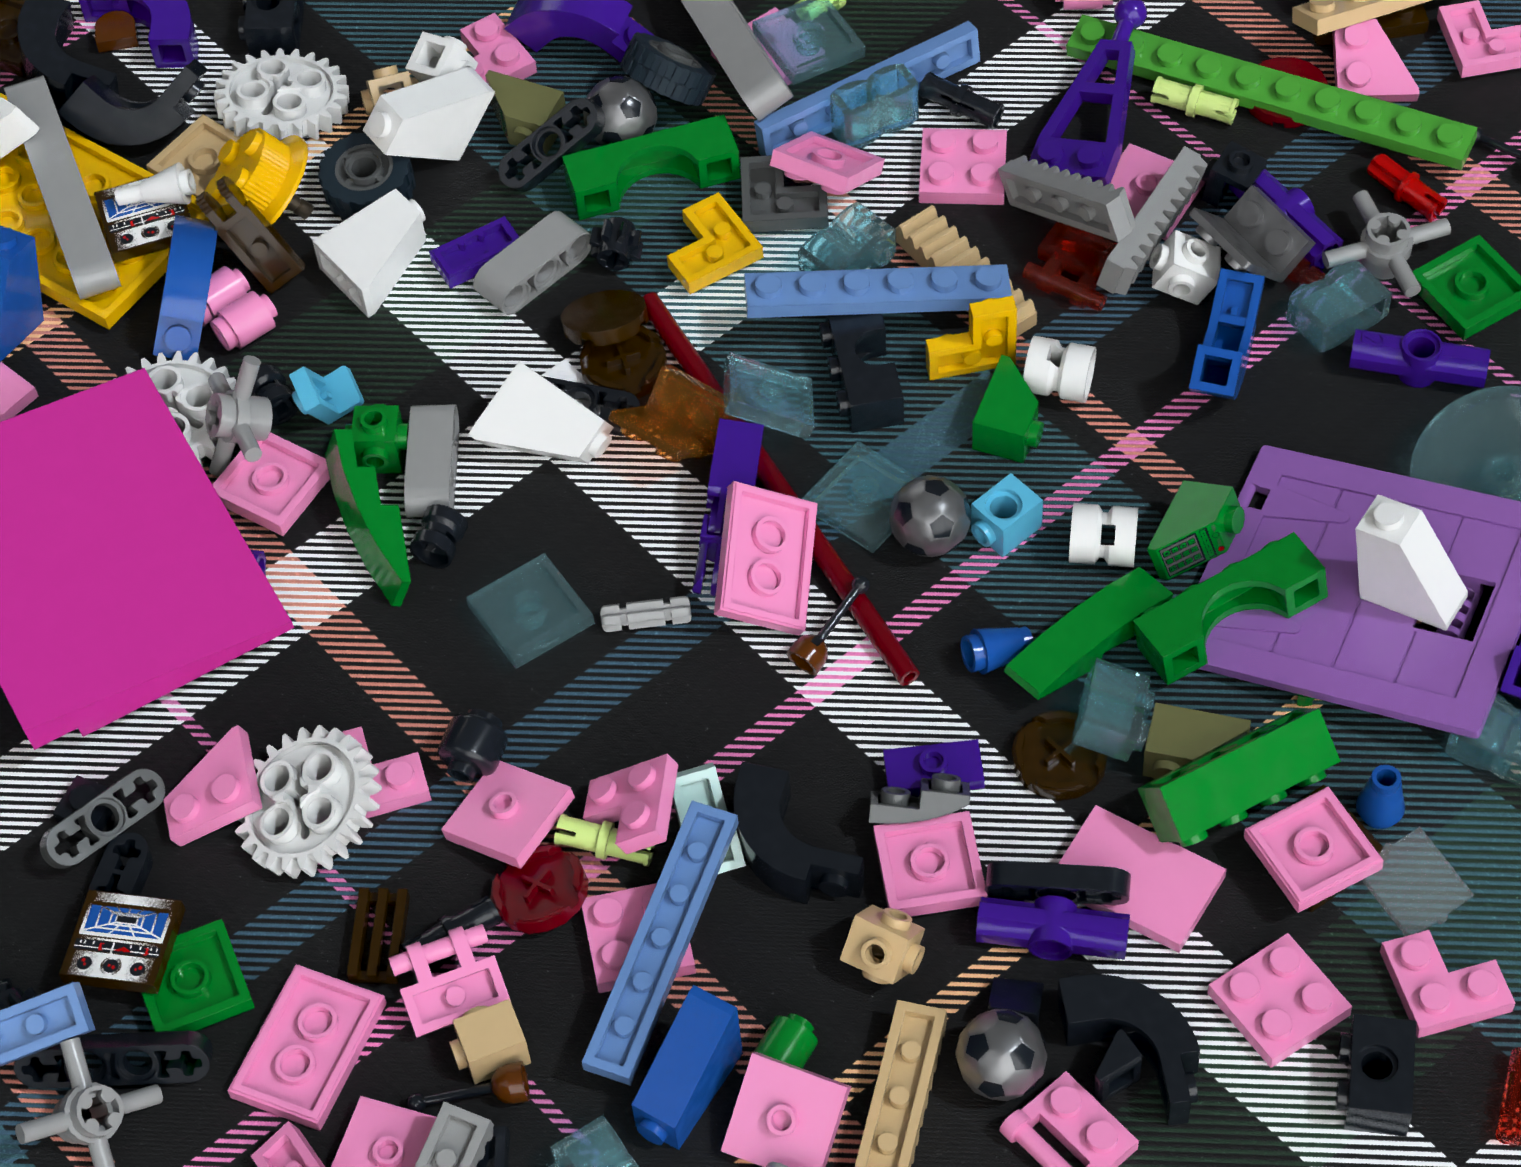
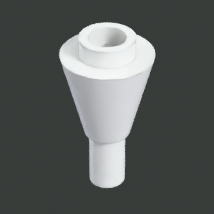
[115,162,196,206]

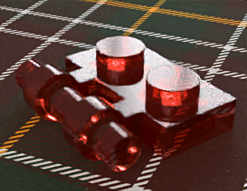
[1022,221,1117,312]

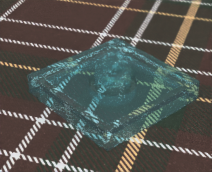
[752,0,866,85]
[724,352,815,439]
[802,441,917,553]
[466,553,595,669]

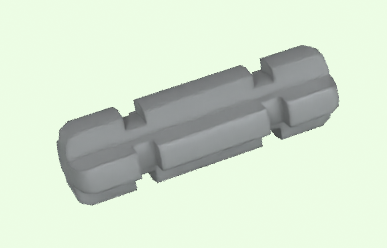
[600,596,692,632]

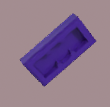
[429,216,519,289]
[883,739,985,796]

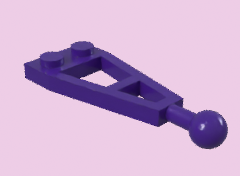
[1029,0,1147,186]

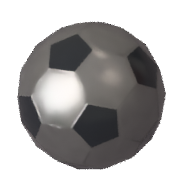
[583,75,657,146]
[889,475,971,557]
[955,1009,1047,1101]

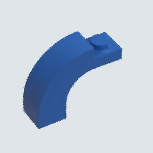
[153,215,218,361]
[1189,268,1265,400]

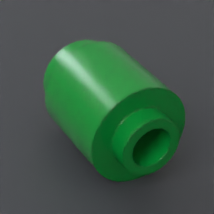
[750,1013,818,1069]

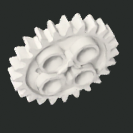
[214,48,350,140]
[114,351,236,468]
[235,725,382,879]

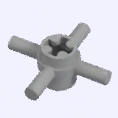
[1322,190,1451,297]
[205,355,273,477]
[15,1037,163,1167]

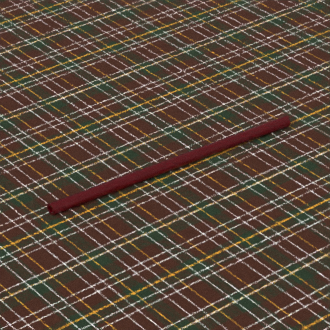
[643,292,920,686]

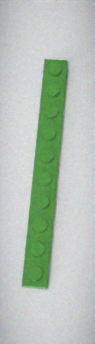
[1066,14,1478,170]

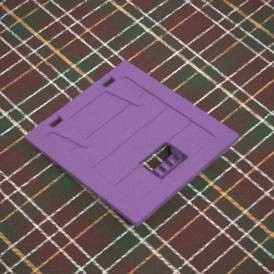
[1198,445,1521,739]

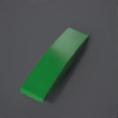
[325,429,411,606]
[1004,567,1173,700]

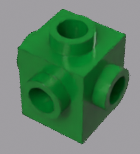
[345,404,409,473]

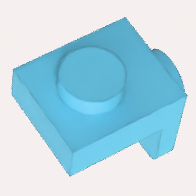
[289,366,364,425]

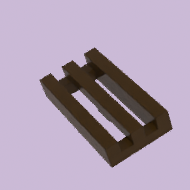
[347,887,410,984]

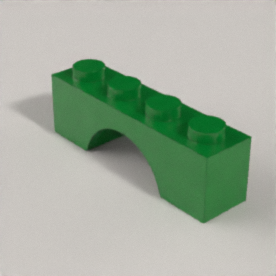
[562,114,741,221]
[1133,532,1328,686]

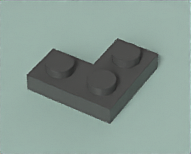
[740,155,829,232]

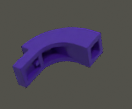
[79,0,199,68]
[504,0,655,62]

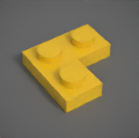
[667,192,764,294]
[926,296,1017,380]

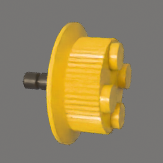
[205,128,314,225]

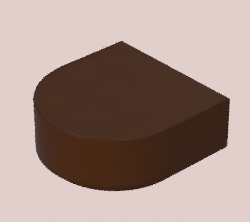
[95,11,139,53]

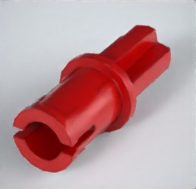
[1367,154,1448,222]

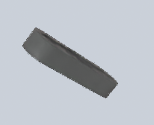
[40,769,165,869]

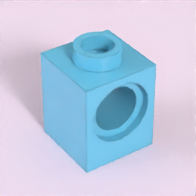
[971,473,1043,557]

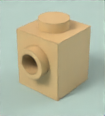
[449,999,531,1084]

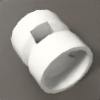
[1023,336,1096,403]
[1069,503,1138,568]

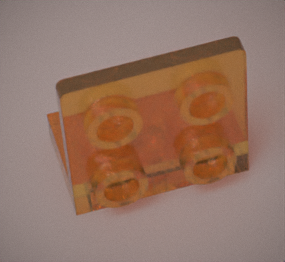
[608,365,742,462]

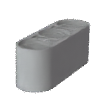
[473,211,592,315]
[404,404,459,518]

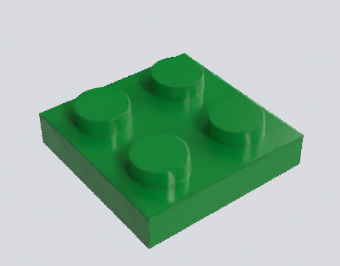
[1412,235,1521,341]
[141,919,255,1032]

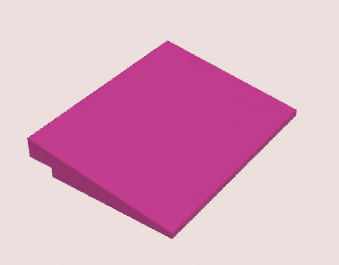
[0,368,294,750]

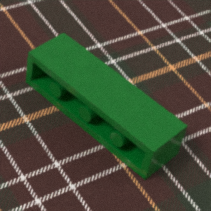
[1137,708,1341,847]

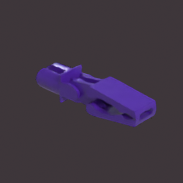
[692,418,764,596]

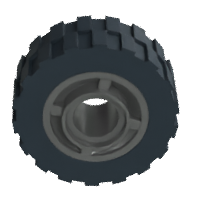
[620,32,717,106]
[318,131,416,220]

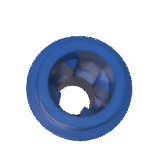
[960,626,1033,675]
[1356,765,1405,829]

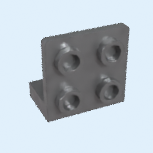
[1189,185,1316,283]

